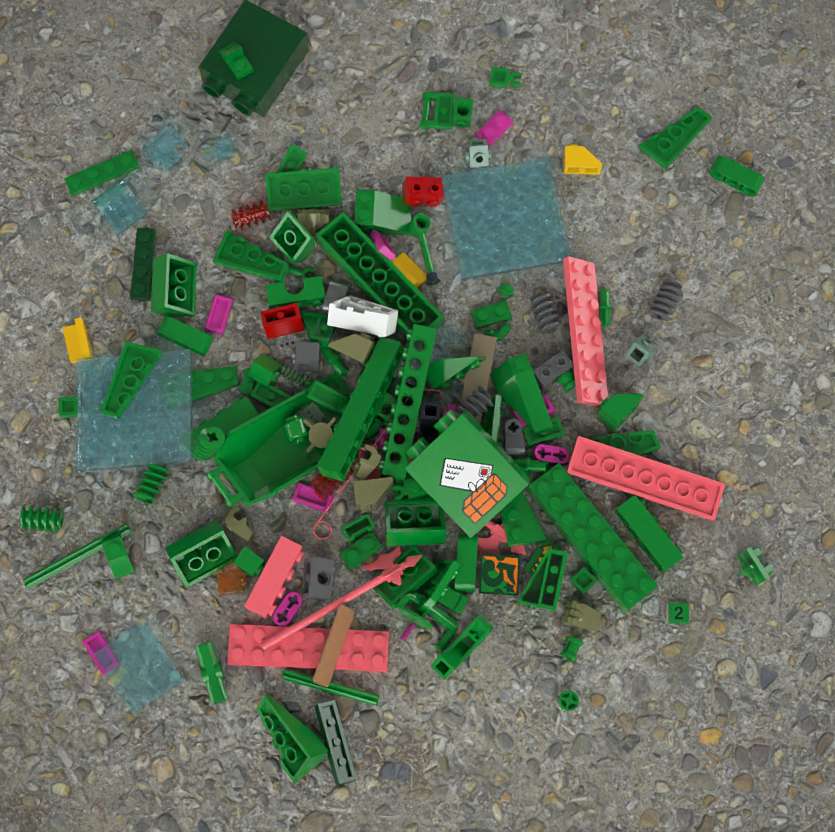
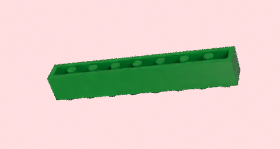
[317,337,404,482]

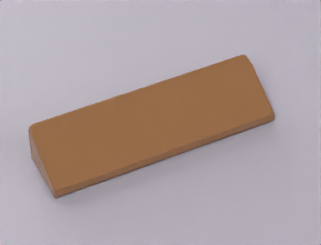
[313,604,354,687]

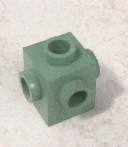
[465,139,492,169]
[625,335,657,367]

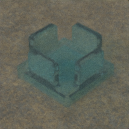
[142,122,188,172]

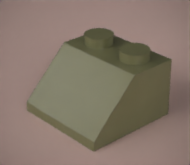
[328,332,376,363]
[353,477,393,515]

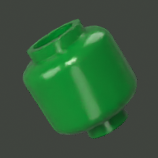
[282,414,310,444]

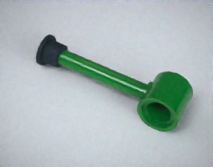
[407,213,441,286]

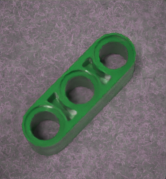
[709,156,764,197]
[156,316,214,357]
[455,534,478,592]

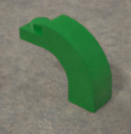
[431,614,494,680]

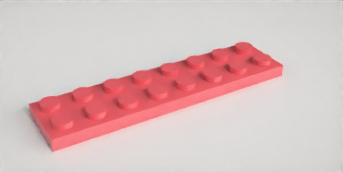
[563,256,608,407]
[566,436,725,521]
[227,624,389,672]

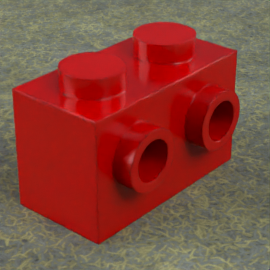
[402,176,444,207]
[260,303,305,340]

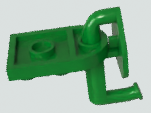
[396,559,460,653]

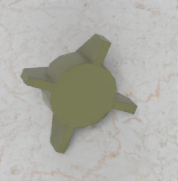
[295,209,330,233]
[303,417,338,453]

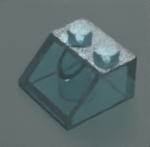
[91,180,147,236]

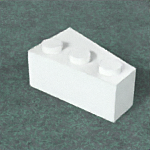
[327,295,398,337]

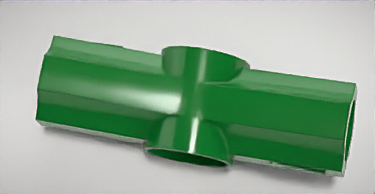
[195,641,229,705]

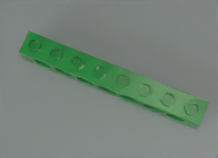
[378,324,437,481]

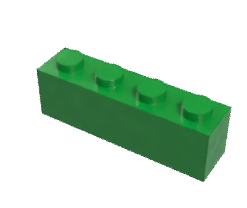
[181,397,259,461]
[614,495,684,574]

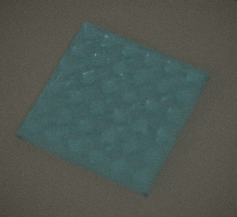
[441,158,571,280]
[77,349,193,472]

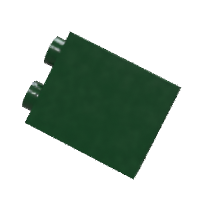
[198,0,309,117]

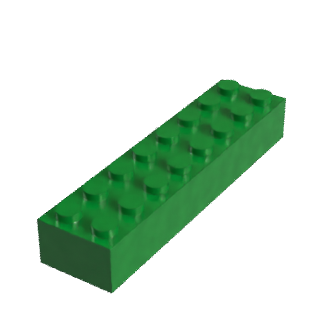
[315,212,444,348]
[527,463,658,613]

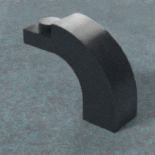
[419,401,441,444]

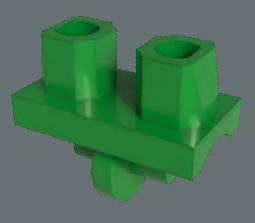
[737,547,773,586]

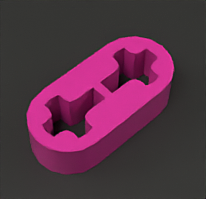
[532,444,569,466]
[273,592,303,627]

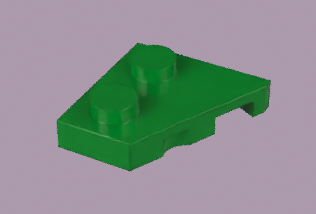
[302,310,336,347]

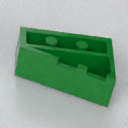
[516,548,568,612]

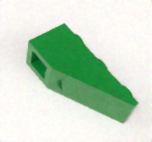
[427,356,486,391]

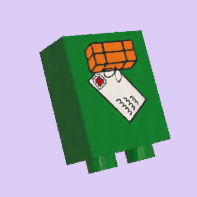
[405,410,531,538]

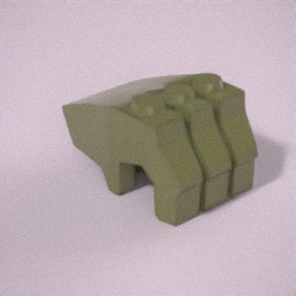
[352,444,381,481]
[224,506,254,544]
[561,601,602,631]

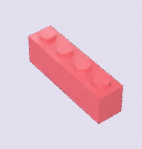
[244,536,305,619]

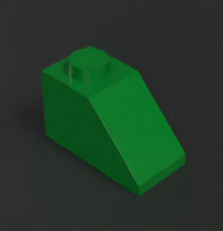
[101,536,135,579]

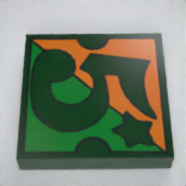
[479,554,520,596]

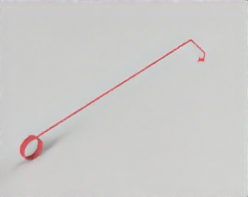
[313,389,443,540]

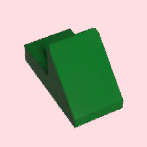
[219,42,254,80]

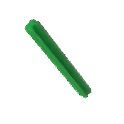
[282,669,379,706]

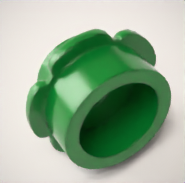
[496,283,514,299]

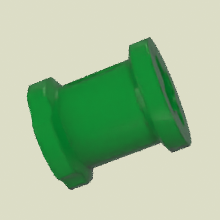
[560,636,584,662]

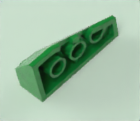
[490,353,553,433]
[257,694,328,783]

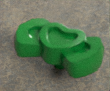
[237,368,256,395]

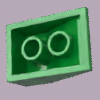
[354,189,411,235]

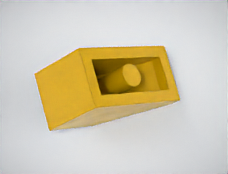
[563,144,602,175]

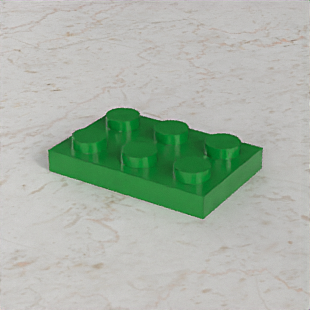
[372,545,438,610]

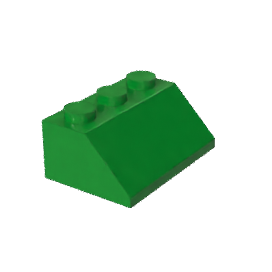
[151,253,197,317]
[384,499,446,546]
[165,519,237,588]

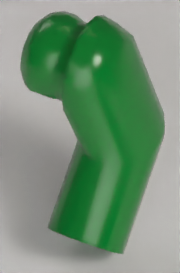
[484,323,512,341]

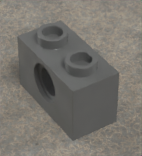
[292,342,321,373]
[533,350,574,392]
[302,557,336,601]

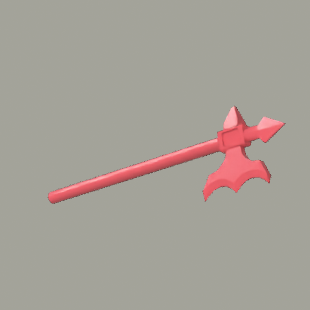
[409,458,527,558]
[261,546,422,650]

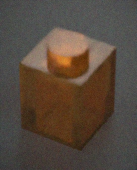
[216,570,247,596]

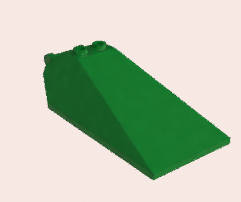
[206,372,380,508]

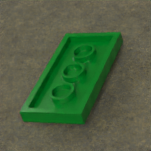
[265,167,342,211]

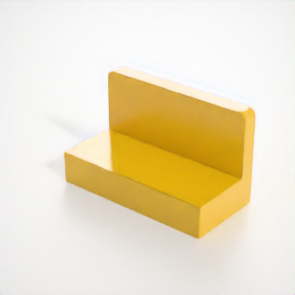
[389,252,427,288]
[63,317,93,363]

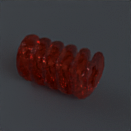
[231,200,272,232]
[311,467,353,500]

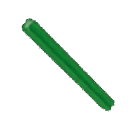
[23,523,132,589]

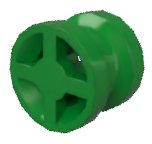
[556,369,575,393]
[558,690,579,712]

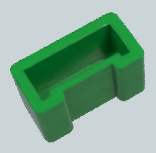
[342,514,375,544]
[436,586,470,616]

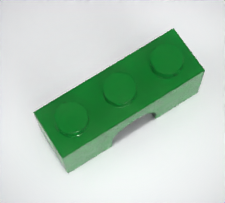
[266,276,325,310]

